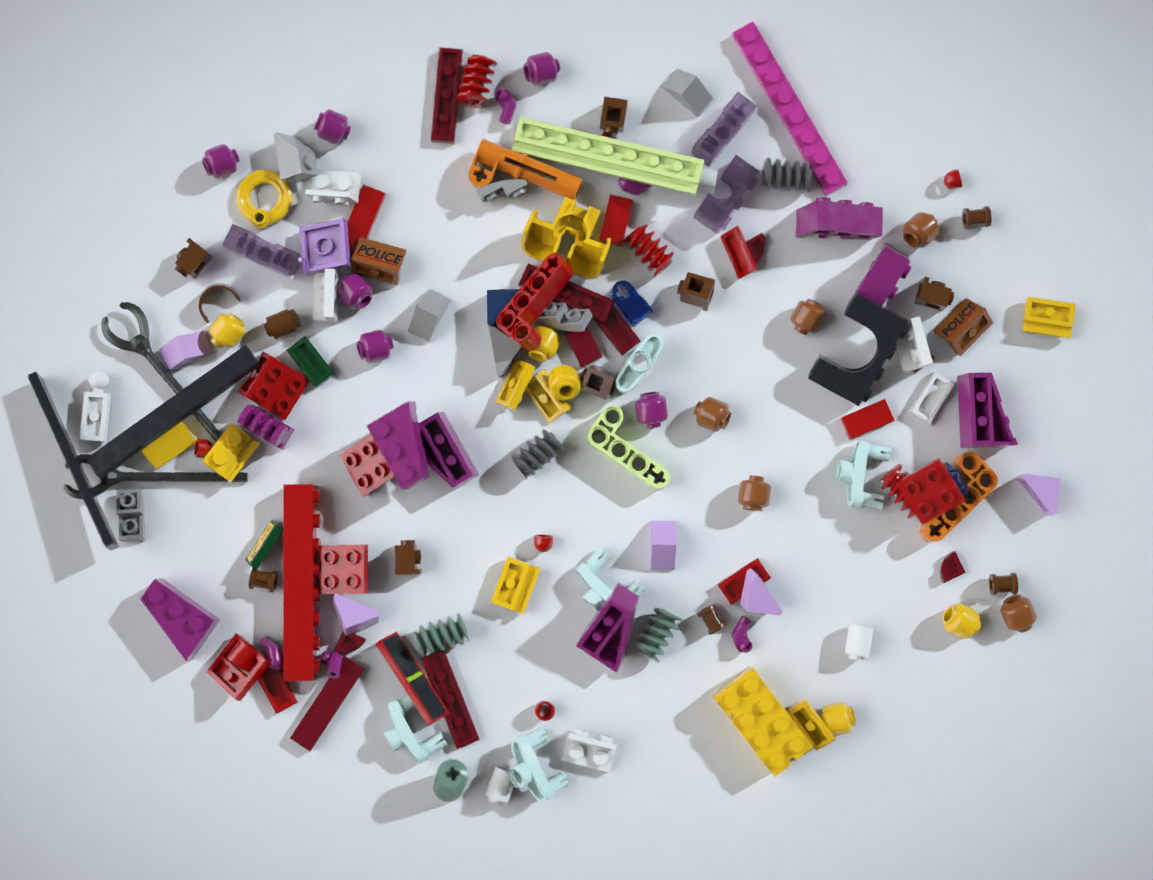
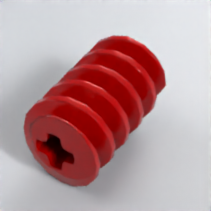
[456,55,497,109]
[623,224,674,277]
[879,464,915,519]

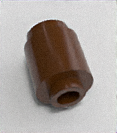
[263,308,301,340]

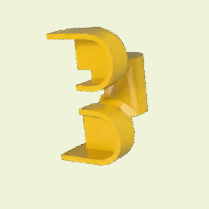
[521,197,611,279]

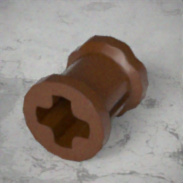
[962,206,992,230]
[248,568,278,593]
[989,573,1018,595]
[697,603,727,635]

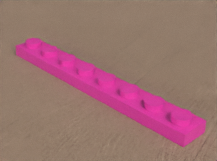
[732,21,848,196]

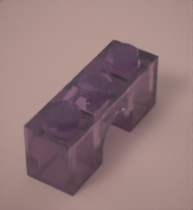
[691,92,756,168]
[693,155,759,234]
[222,223,302,280]

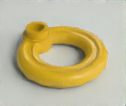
[236,169,293,230]

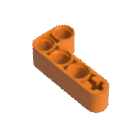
[919,452,998,542]

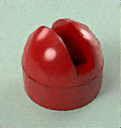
[944,169,963,189]
[194,438,213,458]
[534,534,553,553]
[534,700,555,721]

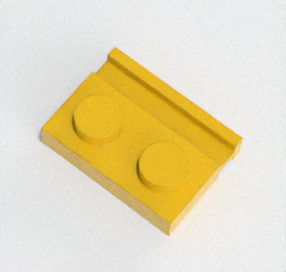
[1021,297,1076,339]
[202,423,260,483]
[491,556,541,614]

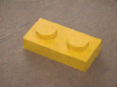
[495,359,535,410]

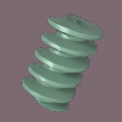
[634,608,683,663]
[415,613,469,657]
[433,759,468,802]

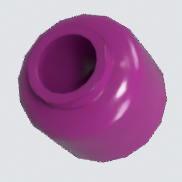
[523,52,560,86]
[314,109,351,144]
[202,144,240,179]
[337,274,373,309]
[356,330,394,363]
[635,392,668,428]

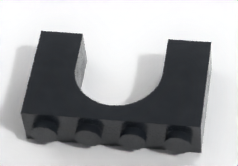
[808,291,909,406]

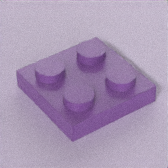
[299,218,351,275]

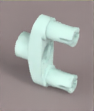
[615,334,664,393]
[835,440,891,509]
[576,547,646,612]
[384,695,448,763]
[509,727,569,802]

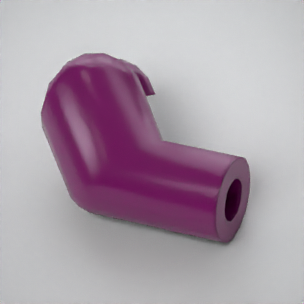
[494,88,516,125]
[618,178,652,195]
[732,616,752,653]
[260,636,283,670]
[321,651,342,678]

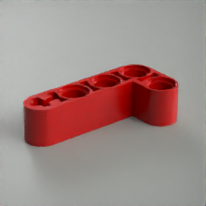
[497,253,573,351]

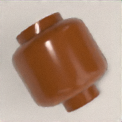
[903,212,939,248]
[790,298,826,336]
[694,397,731,432]
[738,475,771,512]
[1000,594,1037,633]

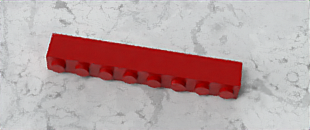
[283,484,321,681]

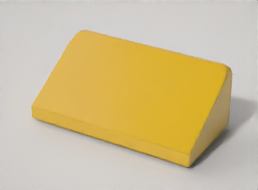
[525,369,572,424]
[141,422,196,469]
[787,699,836,751]

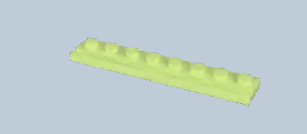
[511,117,705,196]

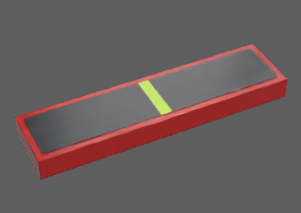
[376,631,450,726]

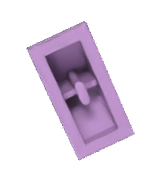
[160,331,214,372]
[1016,474,1061,516]
[650,521,676,569]
[740,568,783,615]
[333,593,380,636]

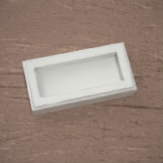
[908,371,955,425]

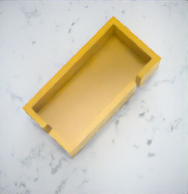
[712,666,814,777]

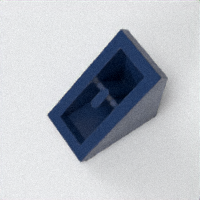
[487,289,520,327]

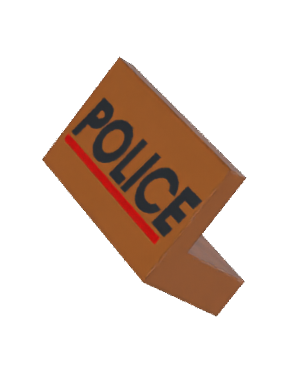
[352,237,406,286]
[933,298,993,357]

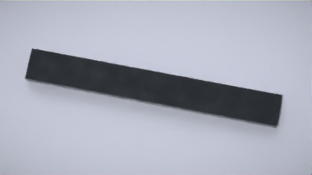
[86,345,260,479]
[28,371,119,551]

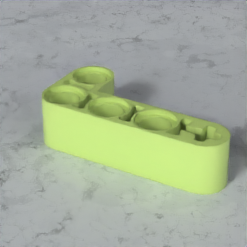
[588,406,670,490]

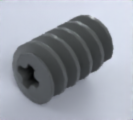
[761,157,812,193]
[511,429,566,480]

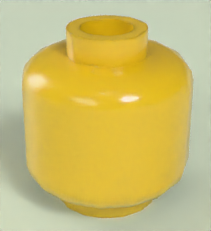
[209,312,246,349]
[527,325,561,362]
[548,365,581,401]
[942,603,981,639]
[819,702,856,736]

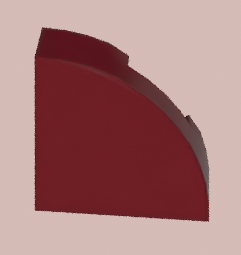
[746,233,765,263]
[940,551,966,583]
[334,631,367,653]

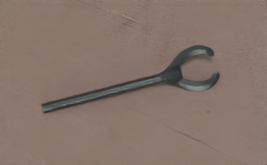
[101,302,222,442]
[63,454,248,499]

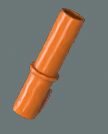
[468,139,583,200]

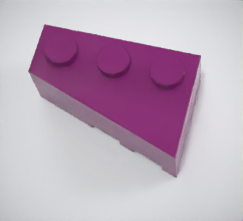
[796,197,883,240]
[846,243,912,307]
[957,373,1018,448]
[366,401,430,490]
[418,412,479,488]
[140,578,221,661]
[576,583,639,673]

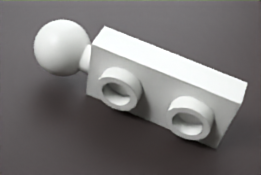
[80,371,111,442]

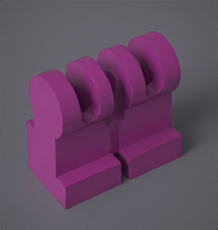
[237,404,295,450]

